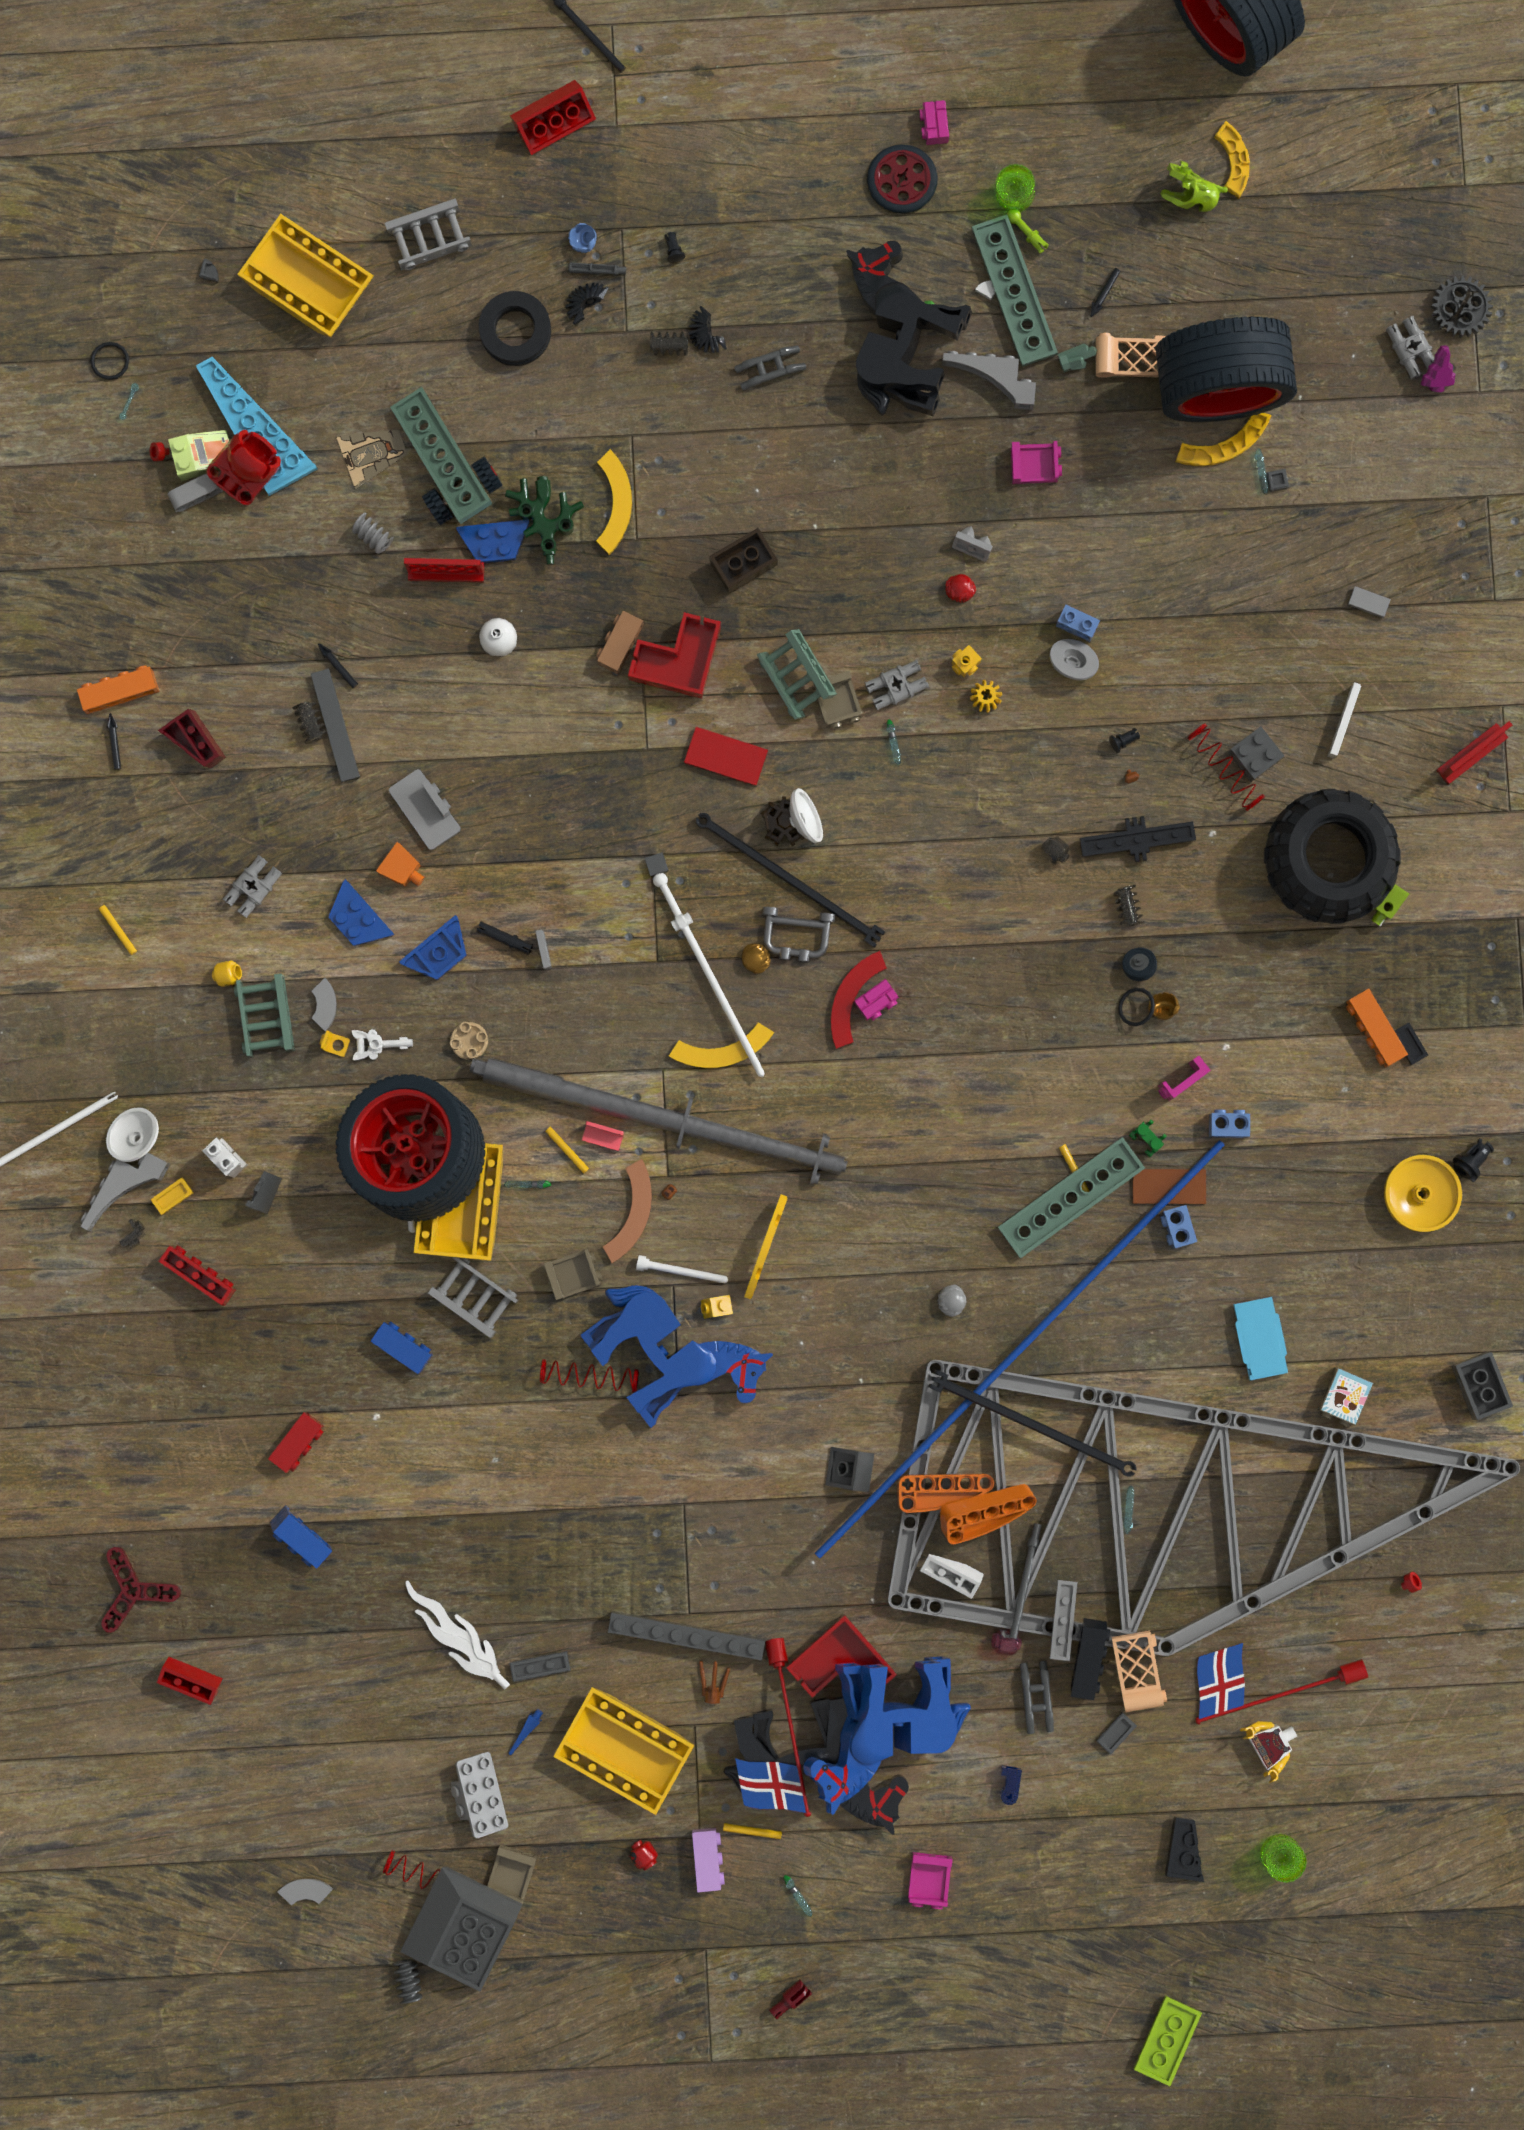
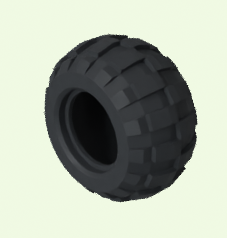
[1264,789,1401,924]

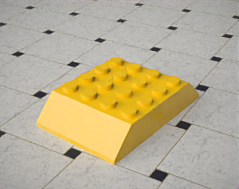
[237,213,374,337]
[414,1143,503,1261]
[553,1687,694,1815]

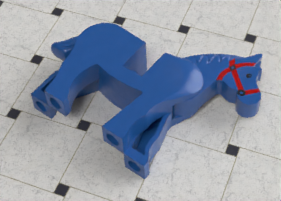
[580,1285,773,1428]
[804,1656,971,1815]

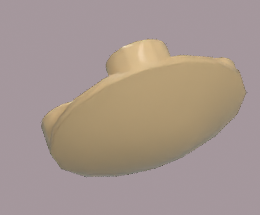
[450,1022,488,1060]

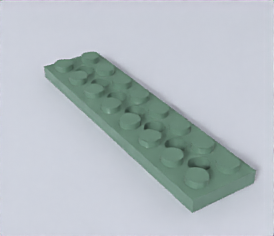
[971,214,1058,367]
[390,387,493,524]
[998,1137,1145,1259]

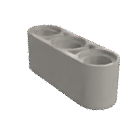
[167,473,224,512]

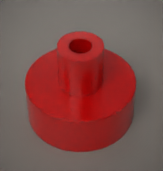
[150,442,169,461]
[1401,1572,1422,1593]

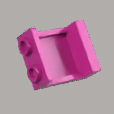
[1011,441,1062,484]
[1158,1056,1211,1101]
[908,1852,953,1909]

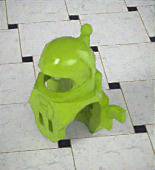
[1160,161,1228,212]

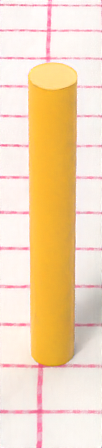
[99,905,137,956]
[545,1126,589,1174]
[1059,1144,1090,1192]
[723,1823,782,1839]

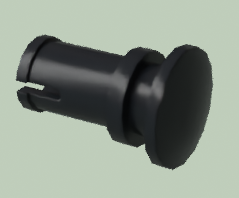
[664,232,686,263]
[1109,728,1140,753]

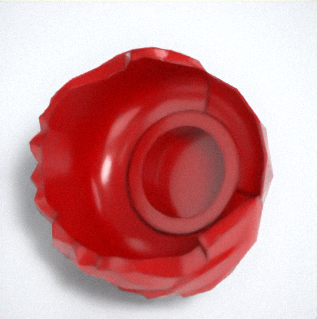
[945,574,976,603]

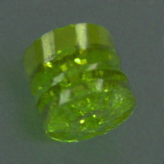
[996,164,1035,212]
[1260,1834,1307,1883]

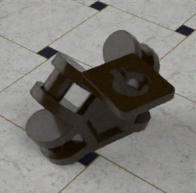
[760,796,805,846]

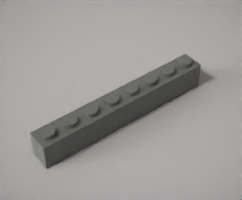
[608,1611,765,1660]

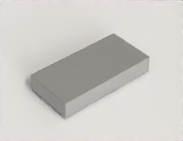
[1348,586,1391,618]
[536,930,552,970]

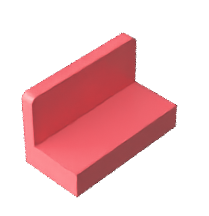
[582,1121,624,1151]

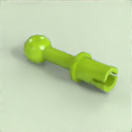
[1007,209,1049,253]

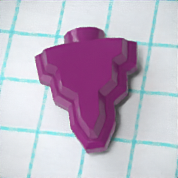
[1421,345,1455,392]

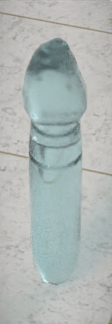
[1255,448,1268,494]
[1124,1485,1134,1534]

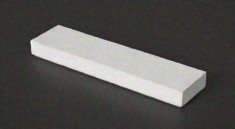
[1327,682,1361,759]

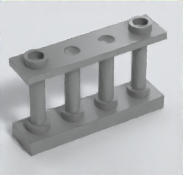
[385,198,472,270]
[428,1257,519,1338]

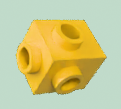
[951,645,982,677]

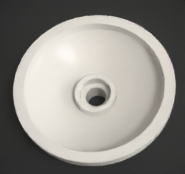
[789,788,823,843]
[106,1108,159,1162]

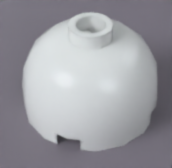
[479,618,517,657]

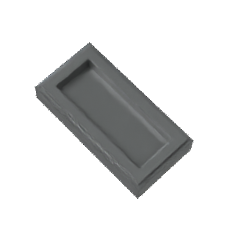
[1096,1712,1137,1755]

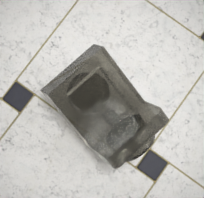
[119,1219,146,1249]

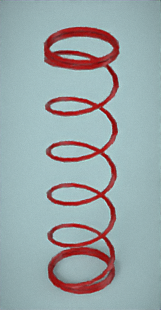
[1187,723,1265,811]
[540,1359,639,1393]
[383,1850,440,1889]

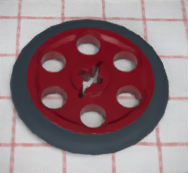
[867,144,938,213]

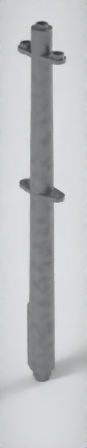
[470,1058,848,1186]

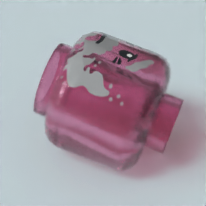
[991,1629,1022,1656]

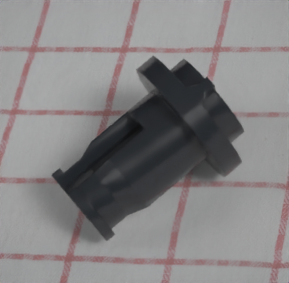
[1453,1138,1494,1183]

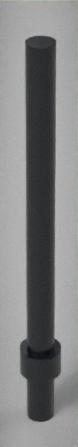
[553,0,626,73]

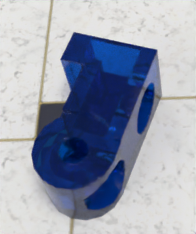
[1000,1765,1022,1805]

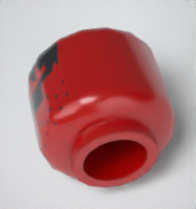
[629,1839,658,1871]

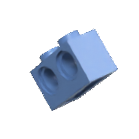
[1056,605,1100,642]
[1209,1110,1250,1138]
[1160,1205,1197,1249]

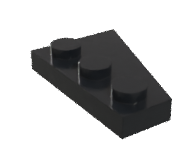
[1165,1816,1204,1882]

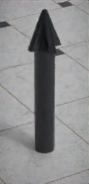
[1090,268,1121,317]
[318,643,358,688]
[106,713,121,770]

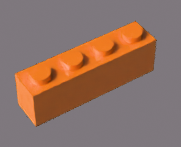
[77,666,160,714]
[1346,989,1408,1068]

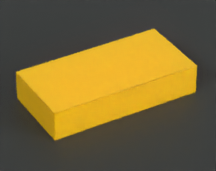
[150,1177,194,1215]

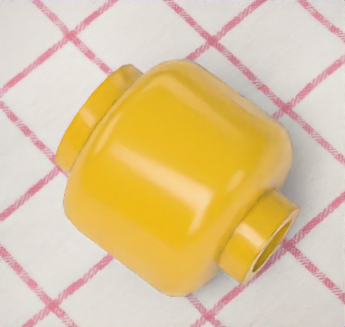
[212,960,242,987]

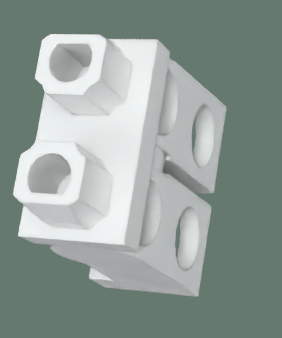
[202,1138,248,1178]

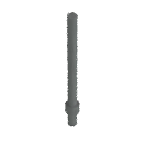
[1009,1523,1041,1639]

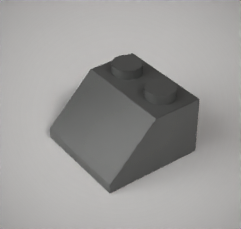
[825,1447,875,1492]

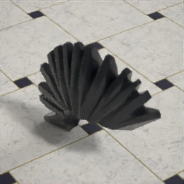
[566,283,609,325]
[689,306,727,353]

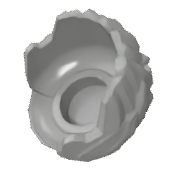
[937,1285,967,1317]

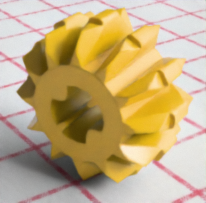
[970,680,1002,713]

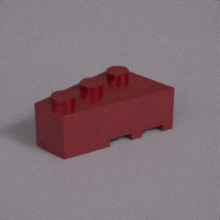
[158,709,226,768]

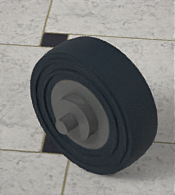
[1122,947,1157,981]

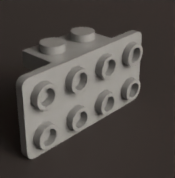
[389,769,461,850]
[451,1752,508,1838]

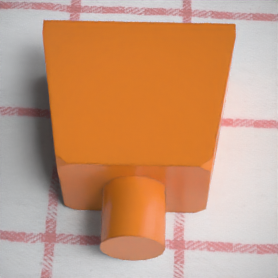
[376,842,425,887]

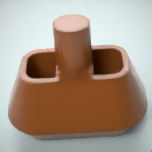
[1125,769,1139,783]
[661,1184,677,1200]

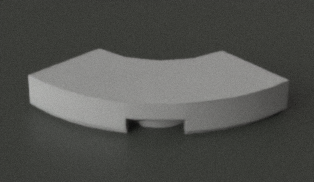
[312,978,337,1032]
[278,1878,333,1905]

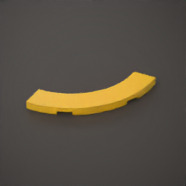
[1175,413,1272,466]
[596,449,632,555]
[669,1022,774,1068]
[744,1194,787,1299]

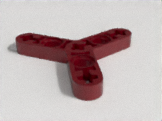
[101,1547,181,1632]

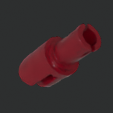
[769,1979,812,2019]

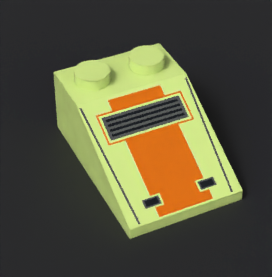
[168,430,229,481]

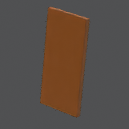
[1133,1169,1206,1204]

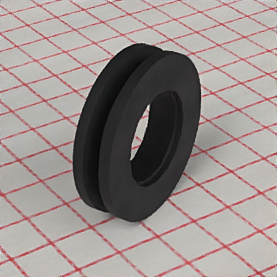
[479,291,551,366]

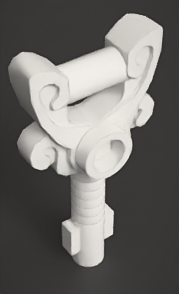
[352,1029,413,1061]

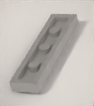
[1049,1580,1078,1661]

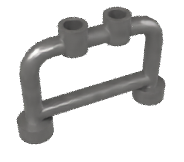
[762,907,835,962]

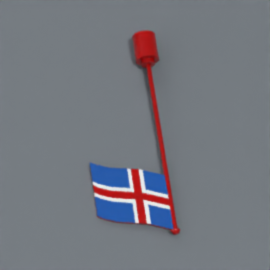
[735,1638,811,1817]
[1195,1643,1368,1725]

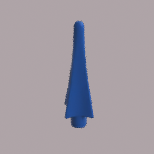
[508,1709,543,1755]

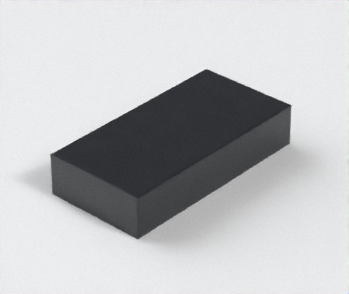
[1395,1023,1428,1065]

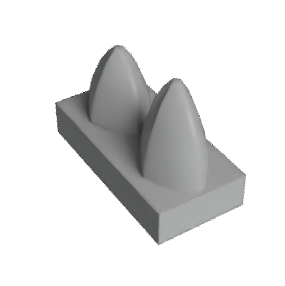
[952,526,993,562]

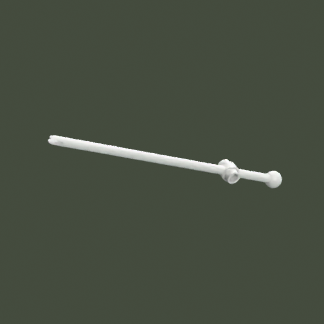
[653,873,765,1077]
[0,1092,118,1167]

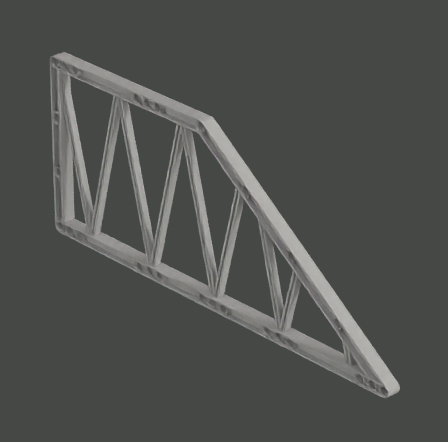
[888,1360,1520,1656]

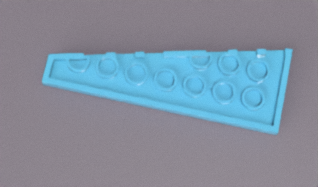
[196,357,318,496]

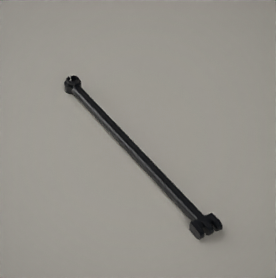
[696,813,885,948]
[928,1369,1137,1477]

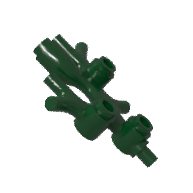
[505,476,584,565]

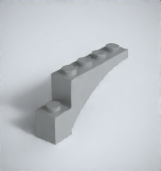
[942,351,1036,410]
[81,1153,170,1231]

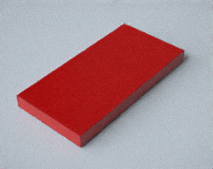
[684,727,768,786]

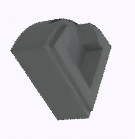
[199,259,219,283]

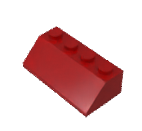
[510,80,596,155]

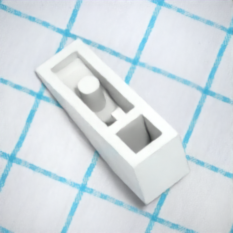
[920,1554,984,1599]

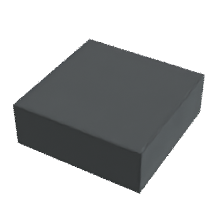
[1266,469,1289,492]
[644,852,669,877]

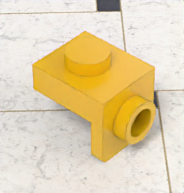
[701,1295,733,1319]

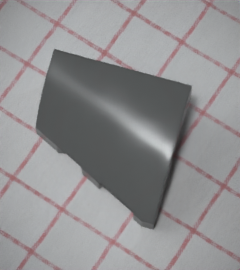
[245,1171,282,1214]

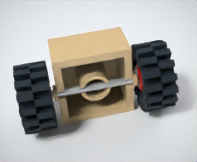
[422,457,503,525]

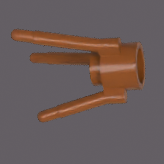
[699,1660,730,1704]

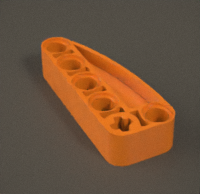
[897,1473,994,1513]
[940,1484,1037,1545]

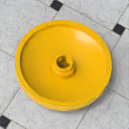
[1384,1155,1462,1232]

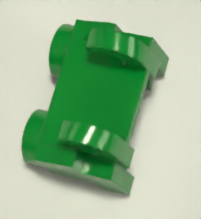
[1129,1119,1167,1158]

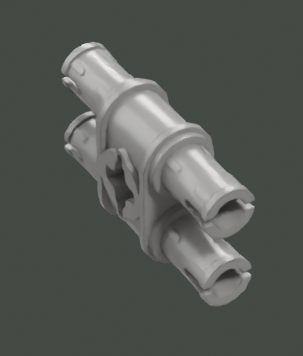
[1386,316,1434,380]
[864,659,929,710]
[223,855,282,918]

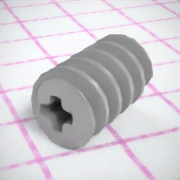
[352,512,394,554]

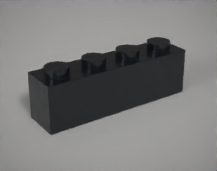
[1070,1618,1110,1700]

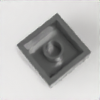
[1228,726,1284,783]

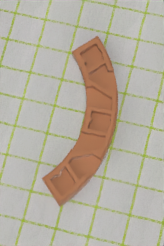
[603,1159,652,1263]

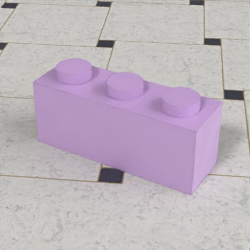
[692,1828,725,1892]

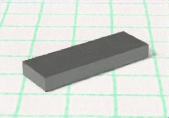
[509,1651,571,1682]

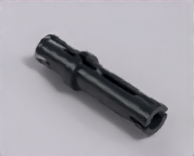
[476,921,533,955]

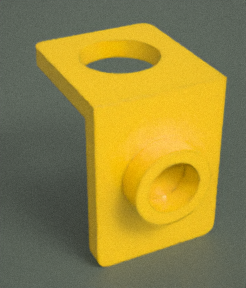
[319,1030,350,1057]

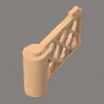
[1096,333,1165,378]
[1111,1630,1167,1713]

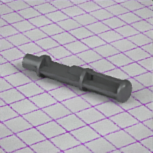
[568,262,626,276]

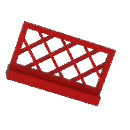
[404,558,485,583]
[1436,721,1513,785]

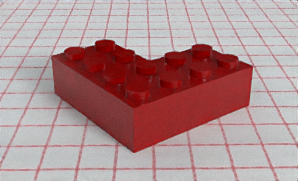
[628,612,721,699]
[786,1614,897,1698]

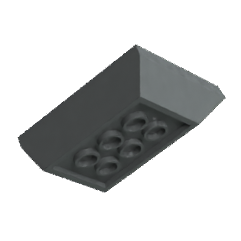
[400,1867,522,1991]

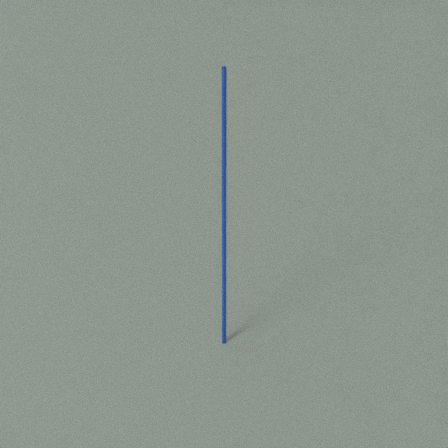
[814,1140,1225,1559]

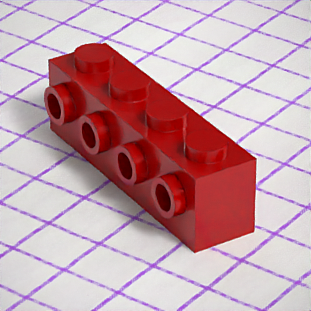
[158,1245,236,1306]

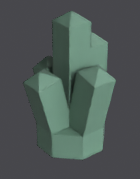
[1057,343,1097,373]

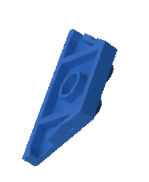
[456,520,529,563]
[329,879,395,946]
[399,915,467,980]

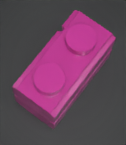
[919,100,949,145]
[854,979,899,1021]

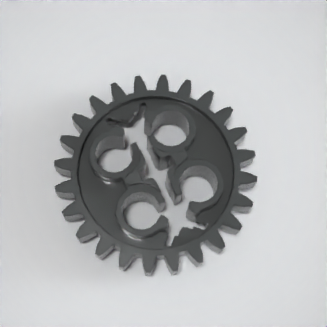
[1430,276,1493,338]

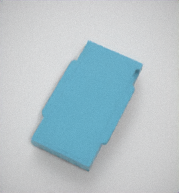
[1233,1297,1288,1380]

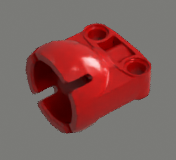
[207,430,281,505]

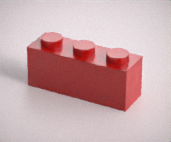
[268,1412,324,1473]
[156,1657,223,1705]

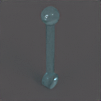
[119,383,139,420]

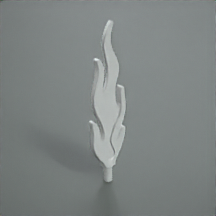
[406,1581,510,1690]

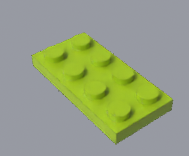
[1133,1995,1202,2086]

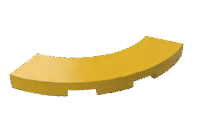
[1214,121,1250,199]

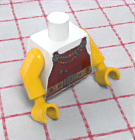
[1240,1721,1297,1783]

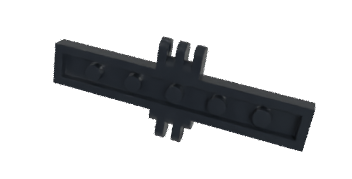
[1079,816,1196,863]

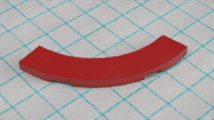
[831,951,887,1049]

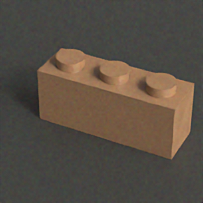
[596,611,644,674]

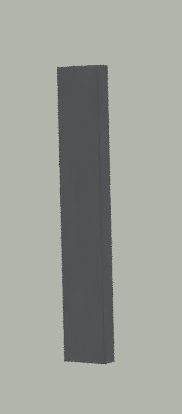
[311,668,360,783]

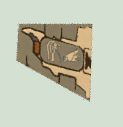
[336,430,407,489]

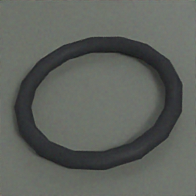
[90,342,129,380]
[1118,987,1155,1027]

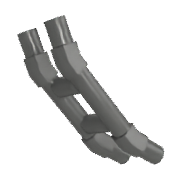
[734,345,806,391]
[1020,1661,1054,1734]

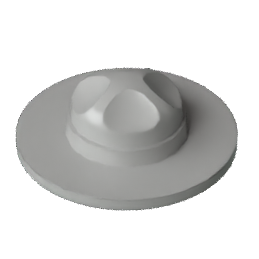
[1049,639,1099,680]

